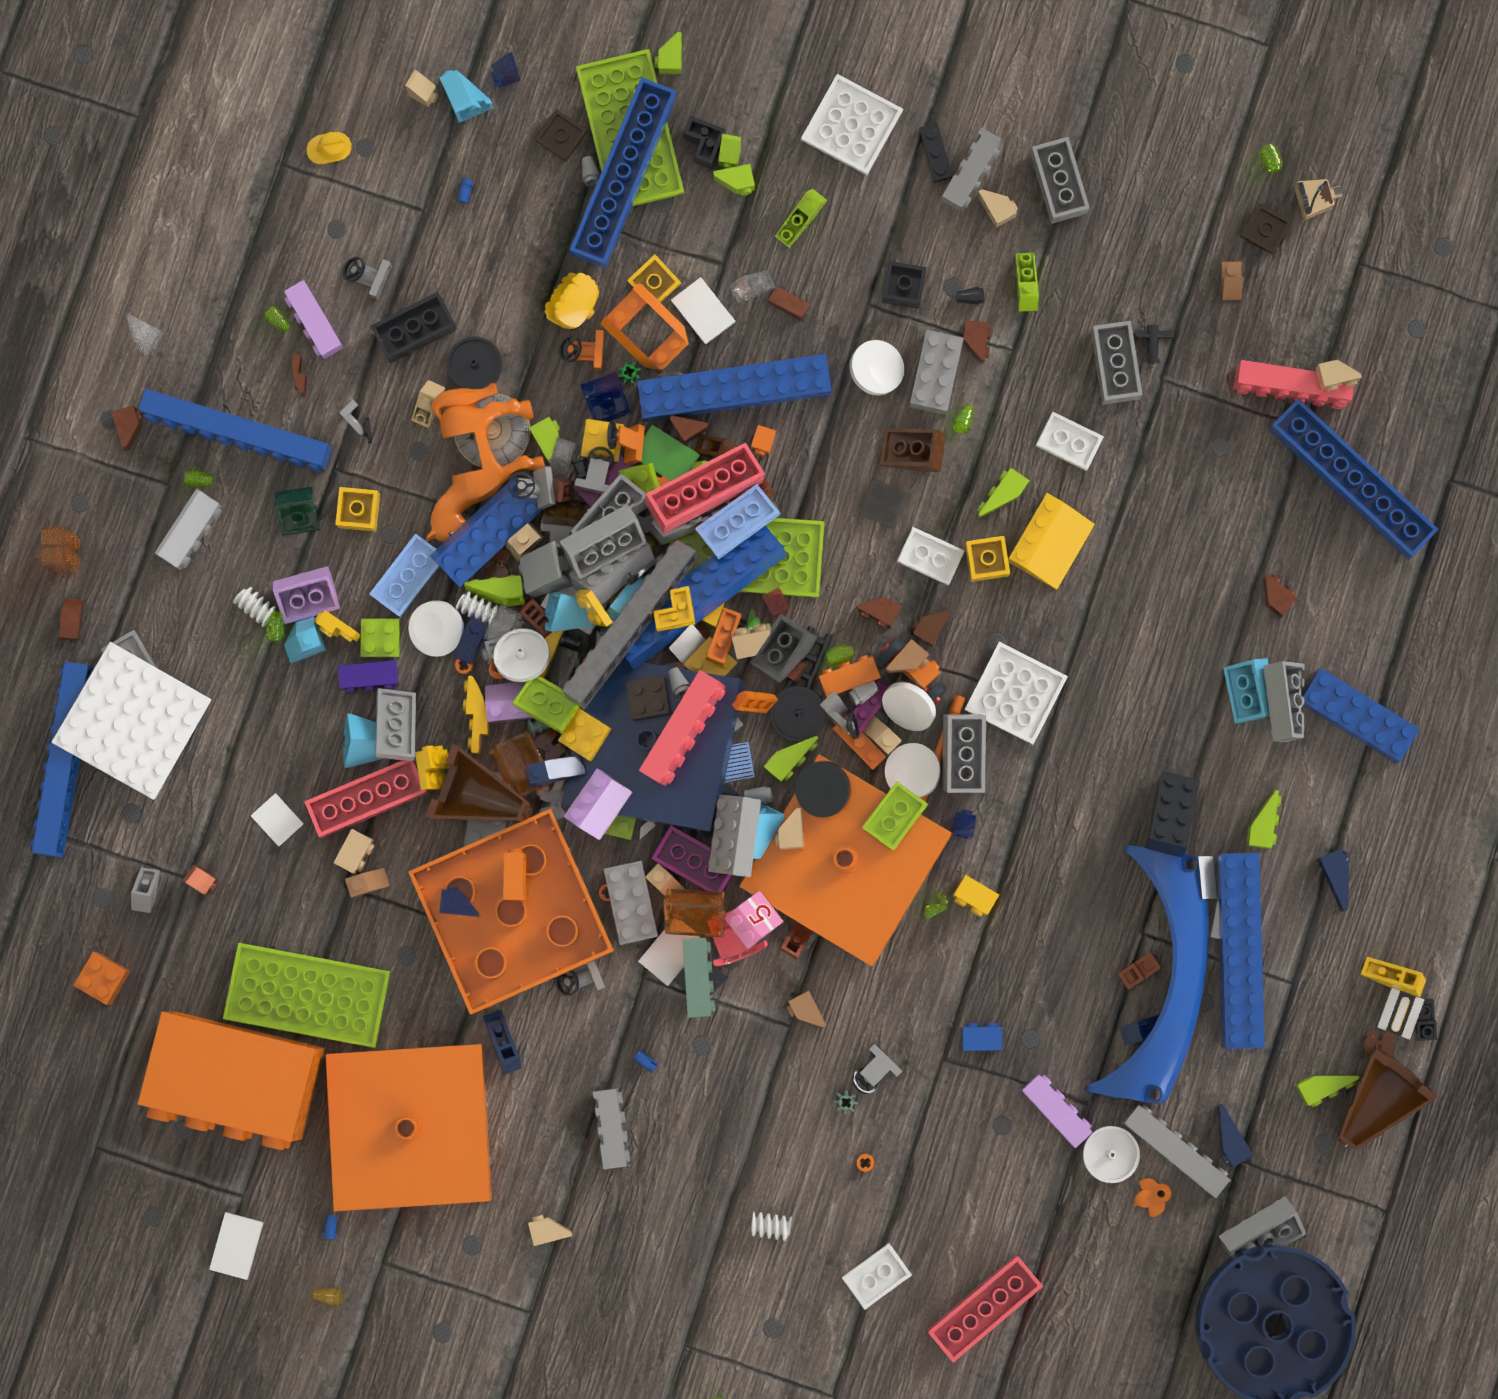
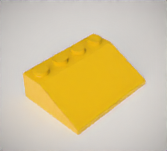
[1008,493,1095,590]

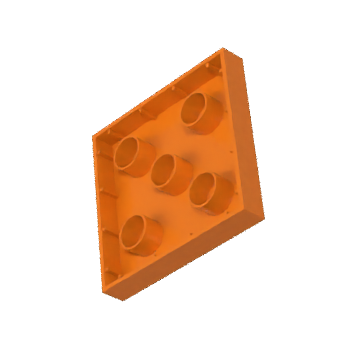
[739,754,952,967]
[408,808,614,1015]
[326,1044,492,1211]

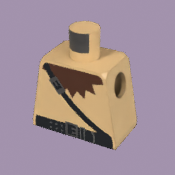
[1294,179,1342,221]
[506,523,546,563]

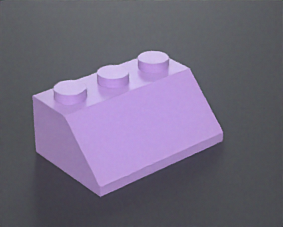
[273,566,340,624]
[485,681,535,724]
[564,769,633,840]

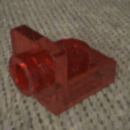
[762,587,790,618]

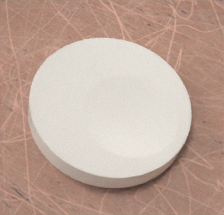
[850,340,904,395]
[409,601,464,657]
[493,629,550,682]
[882,682,936,731]
[885,743,941,798]
[1083,1126,1140,1183]

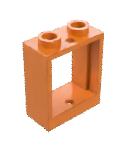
[503,849,527,901]

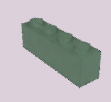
[682,938,715,1018]

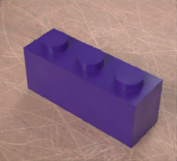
[338,661,399,693]

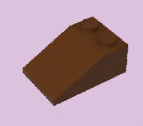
[880,428,946,472]

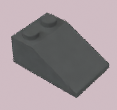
[750,614,818,683]

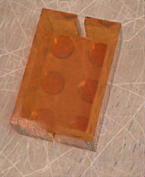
[41,527,80,574]
[489,731,552,798]
[663,889,726,937]

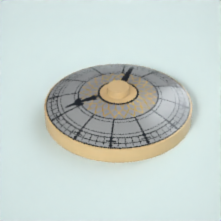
[455,394,531,468]

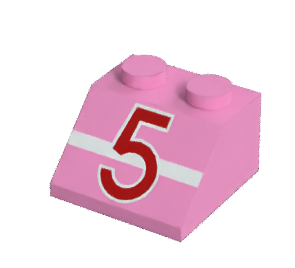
[724,891,784,949]

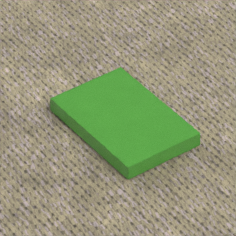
[640,425,700,481]

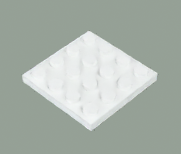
[801,74,903,175]
[965,642,1068,745]

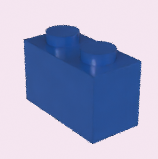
[962,1023,1002,1051]

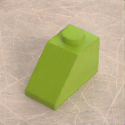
[655,32,682,74]
[719,134,741,169]
[713,164,755,195]
[529,417,561,463]

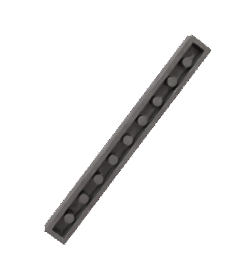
[562,540,698,710]

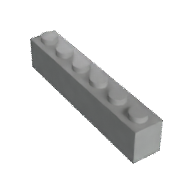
[1122,1104,1230,1198]

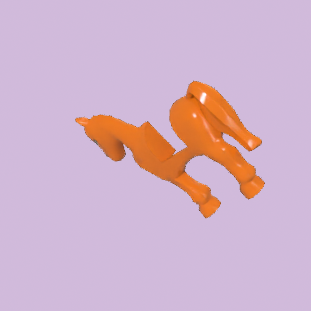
[426,383,545,542]

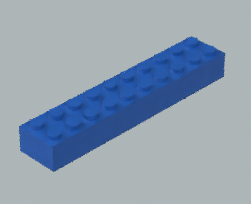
[570,77,677,269]
[637,354,832,422]
[139,389,333,473]
[1268,398,1439,560]
[624,526,786,670]
[30,662,94,858]
[1217,853,1265,1049]

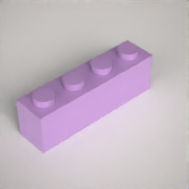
[284,280,344,359]
[1021,1074,1092,1148]

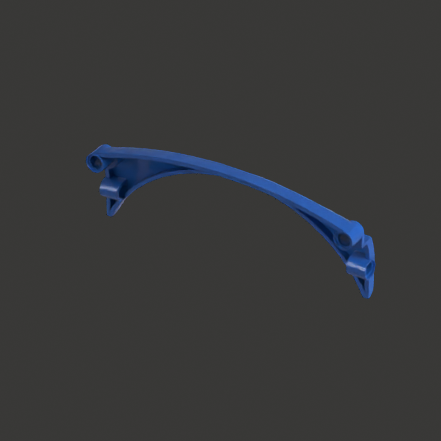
[1086,845,1209,1104]

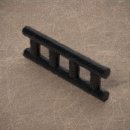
[783,626,833,690]

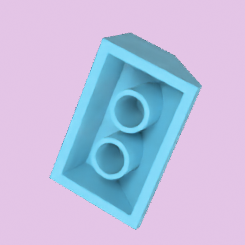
[1223,658,1269,724]

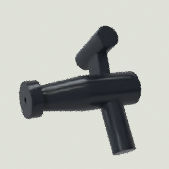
[1133,325,1174,364]

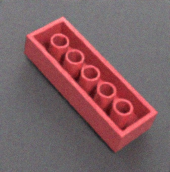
[1232,360,1354,409]
[644,442,765,534]
[639,670,726,786]
[304,759,429,838]
[927,1254,1043,1363]

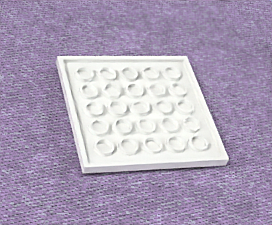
[51,642,211,800]

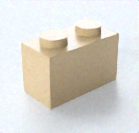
[334,829,375,874]

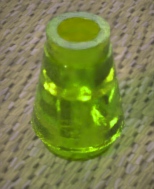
[263,305,292,333]
[953,404,975,434]
[184,469,212,488]
[266,611,285,641]

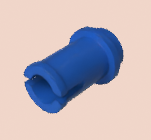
[457,178,474,203]
[633,1050,658,1073]
[322,1215,338,1239]

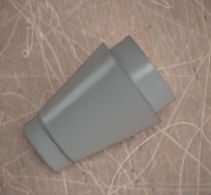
[582,156,600,186]
[668,668,690,698]
[849,681,879,706]
[744,786,773,805]

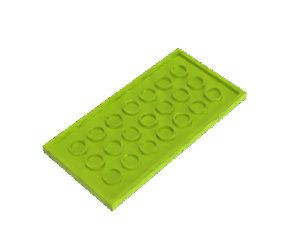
[576,49,684,206]
[670,518,824,598]
[223,943,391,1048]

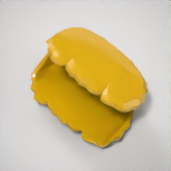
[545,273,599,329]

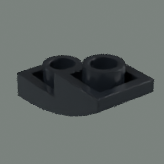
[1415,998,1437,1041]

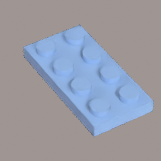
[695,484,780,559]
[370,534,439,618]

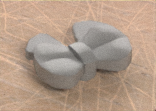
[539,790,565,820]

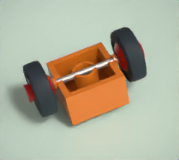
[875,639,947,705]

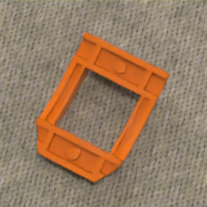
[600,283,689,371]

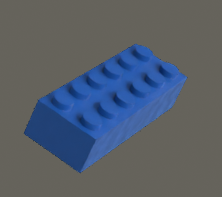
[430,478,543,587]
[1302,668,1420,763]

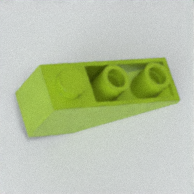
[775,189,827,248]
[1015,253,1039,312]
[977,468,1030,519]
[464,575,525,607]
[764,736,819,782]
[1246,790,1281,849]
[1294,1075,1360,1107]

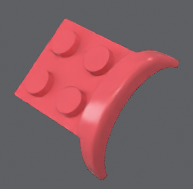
[706,910,768,966]

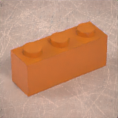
[818,655,881,698]

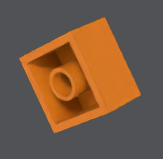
[73,952,131,1005]

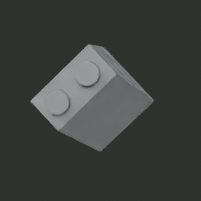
[519,541,573,598]

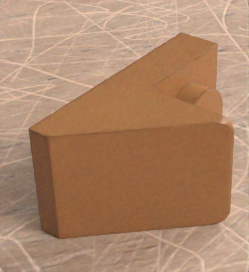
[1221,262,1244,301]

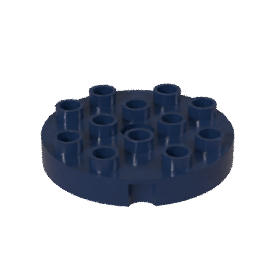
[1195,1244,1356,1399]

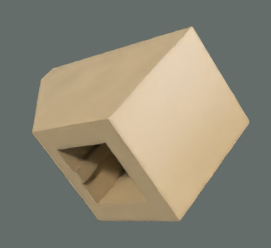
[1316,360,1362,391]
[411,380,445,428]
[732,624,771,659]

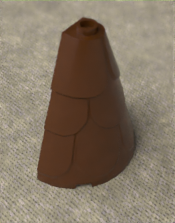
[425,744,532,822]
[1338,1047,1437,1150]

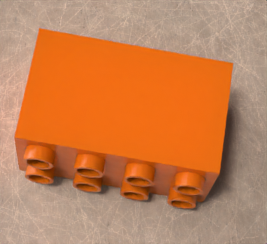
[138,1011,325,1150]

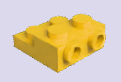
[314,610,361,642]
[415,746,450,790]

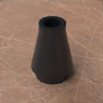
[956,286,984,305]

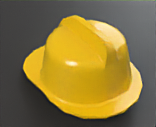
[307,132,351,164]

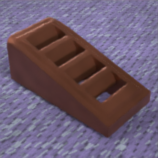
[518,598,552,638]

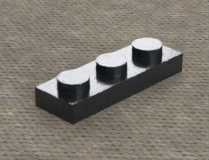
[919,123,952,183]

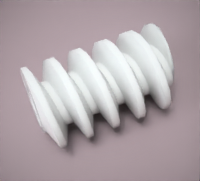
[233,587,276,627]
[455,591,498,628]
[751,1211,792,1241]

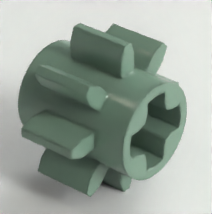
[834,1090,858,1115]

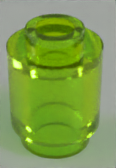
[1260,144,1284,174]
[825,643,855,667]

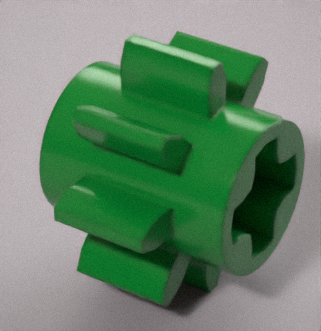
[618,362,641,385]

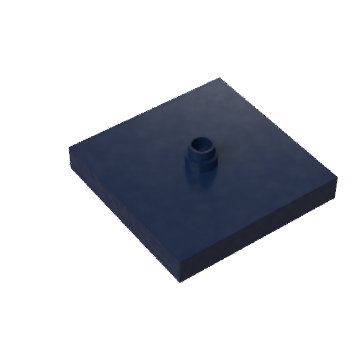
[561,659,744,833]

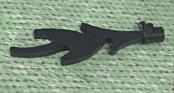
[627,551,666,585]

